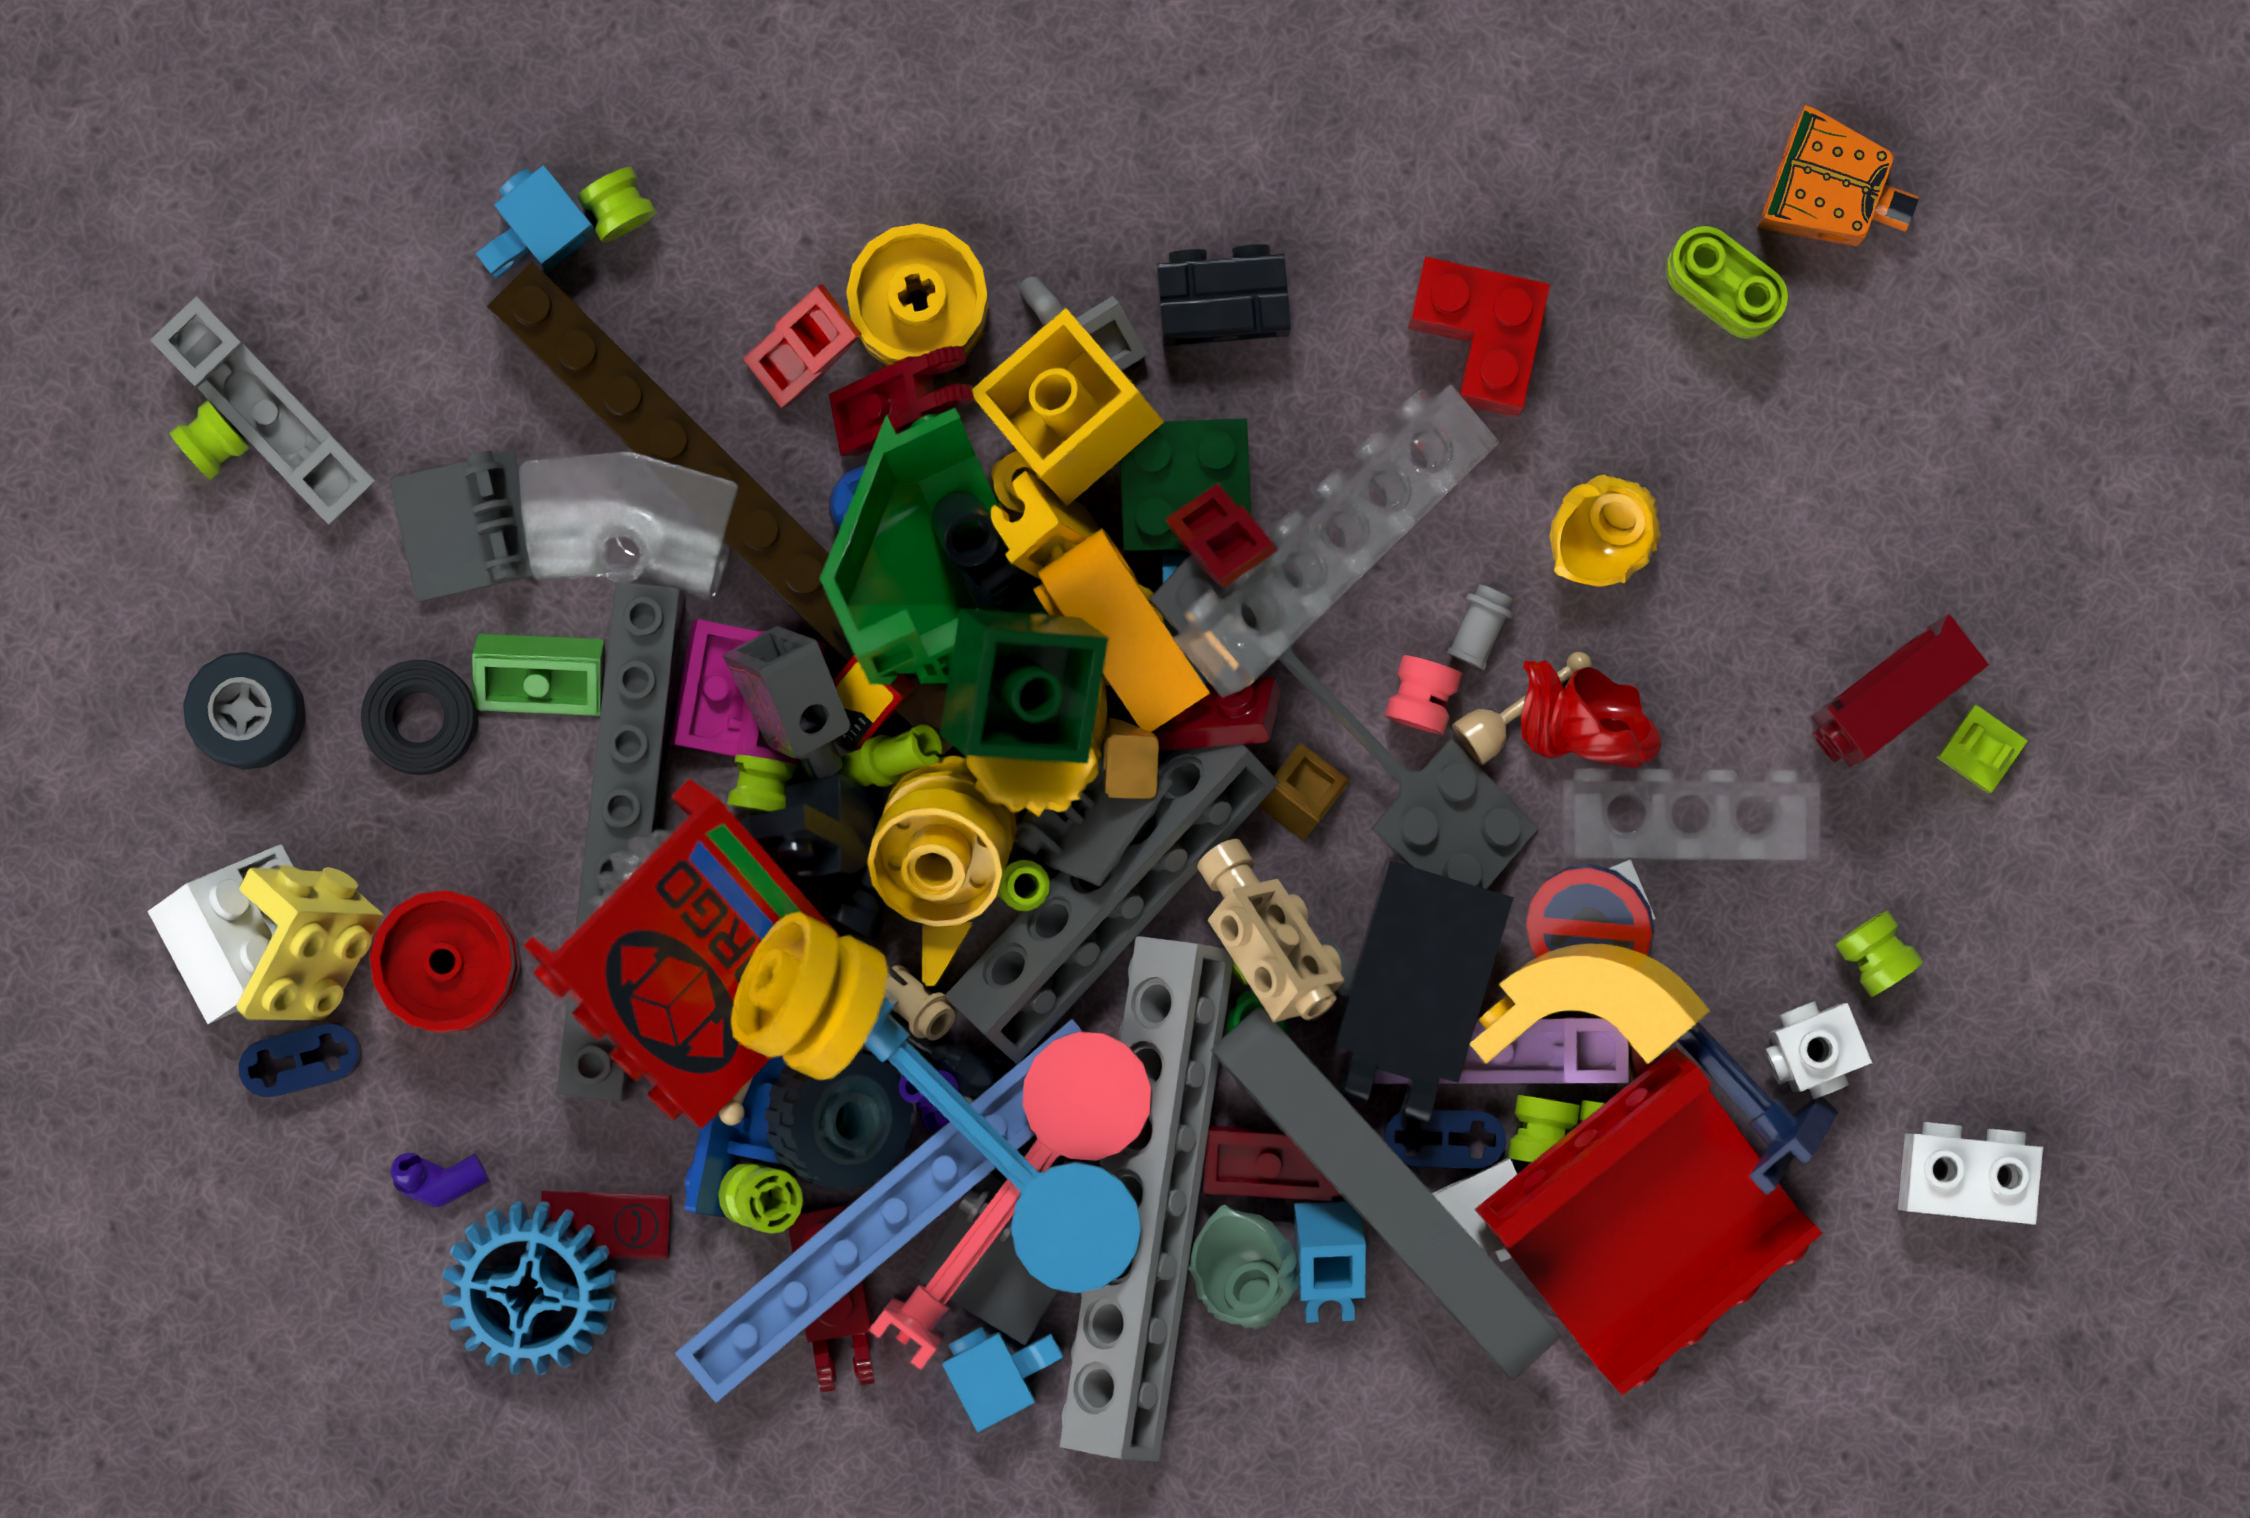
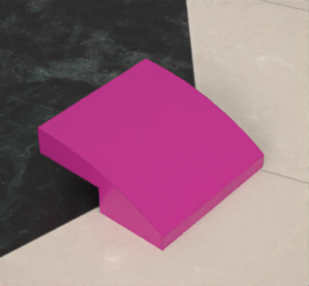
[669,619,826,768]

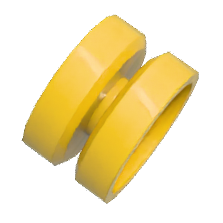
[846,223,989,366]
[731,912,888,1080]

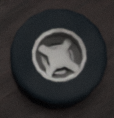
[183,652,306,770]

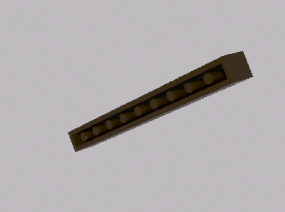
[487,262,957,757]

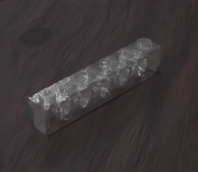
[1172,384,1500,697]

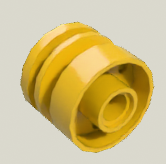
[867,756,1019,927]

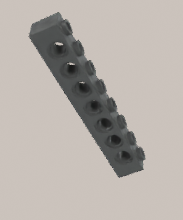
[556,582,685,1101]

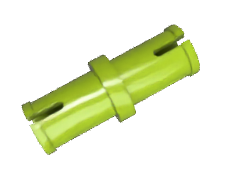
[833,724,942,787]

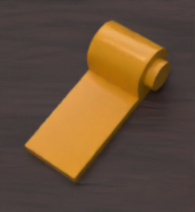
[1034,529,1210,732]

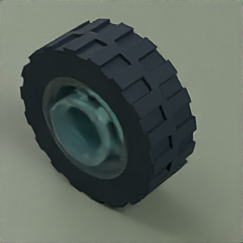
[765,1049,914,1191]

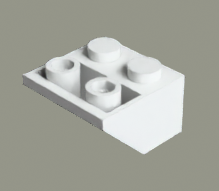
[148,844,293,1024]

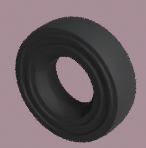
[361,660,477,775]

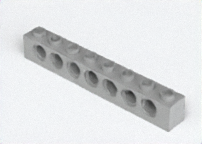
[1060,936,1234,1462]

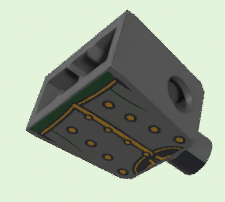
[722,626,851,781]

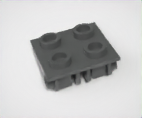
[389,450,542,603]
[1015,744,1173,885]
[915,1173,1058,1345]

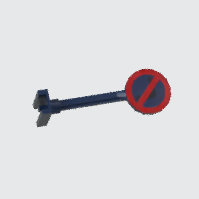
[1526,864,1838,1195]

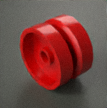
[369,890,521,1033]

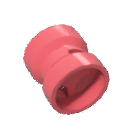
[1384,655,1463,735]

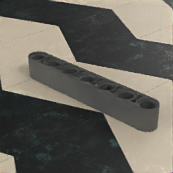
[1210,1007,1561,1381]

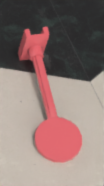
[869,1031,1151,1370]

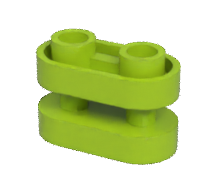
[1666,226,1788,339]

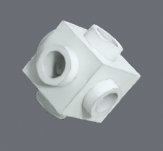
[1765,1001,1872,1099]

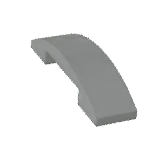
[150,296,376,525]

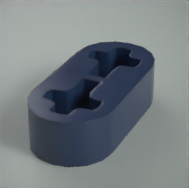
[238,1024,362,1097]
[1383,1109,1506,1169]

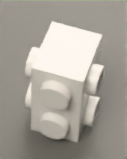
[1898,1122,2043,1225]

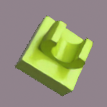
[1936,704,2028,794]

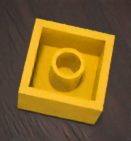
[972,308,1164,506]

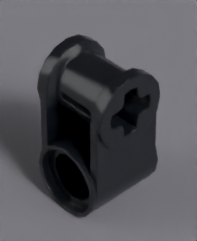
[931,492,1043,611]

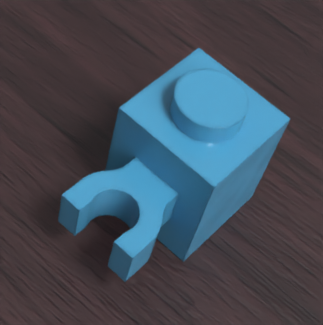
[475,165,597,280]
[1294,1201,1366,1323]
[942,1327,1063,1433]

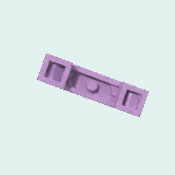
[1373,1018,1629,1084]

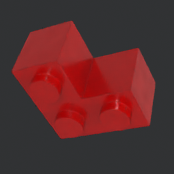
[1408,256,1550,417]

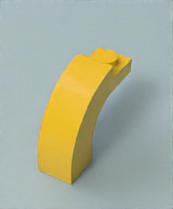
[1470,943,1710,1064]

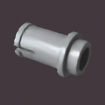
[1447,584,1514,670]

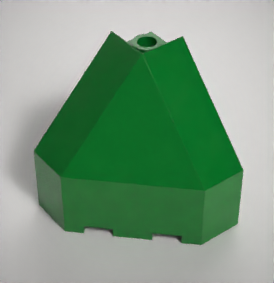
[820,408,1049,685]

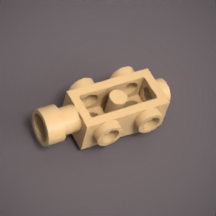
[1197,839,1345,1022]

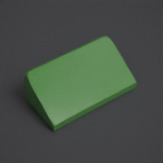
[472,634,604,716]

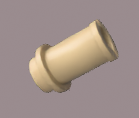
[886,965,955,1040]

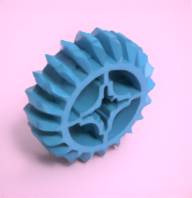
[442,1201,617,1375]

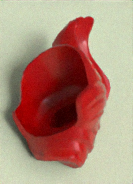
[1521,660,1662,769]

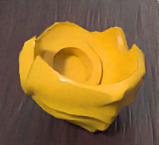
[1550,475,1661,587]

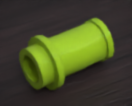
[997,860,1050,911]

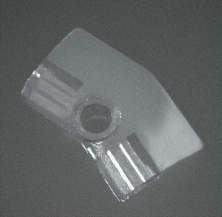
[519,452,738,600]

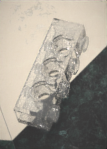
[1558,769,1820,862]

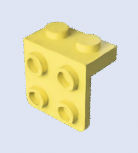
[237,865,384,1021]

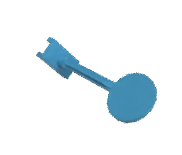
[864,989,1141,1293]

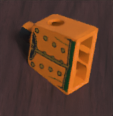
[1757,105,1919,246]

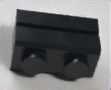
[1157,244,1291,346]

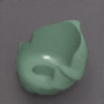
[1188,1205,1299,1330]

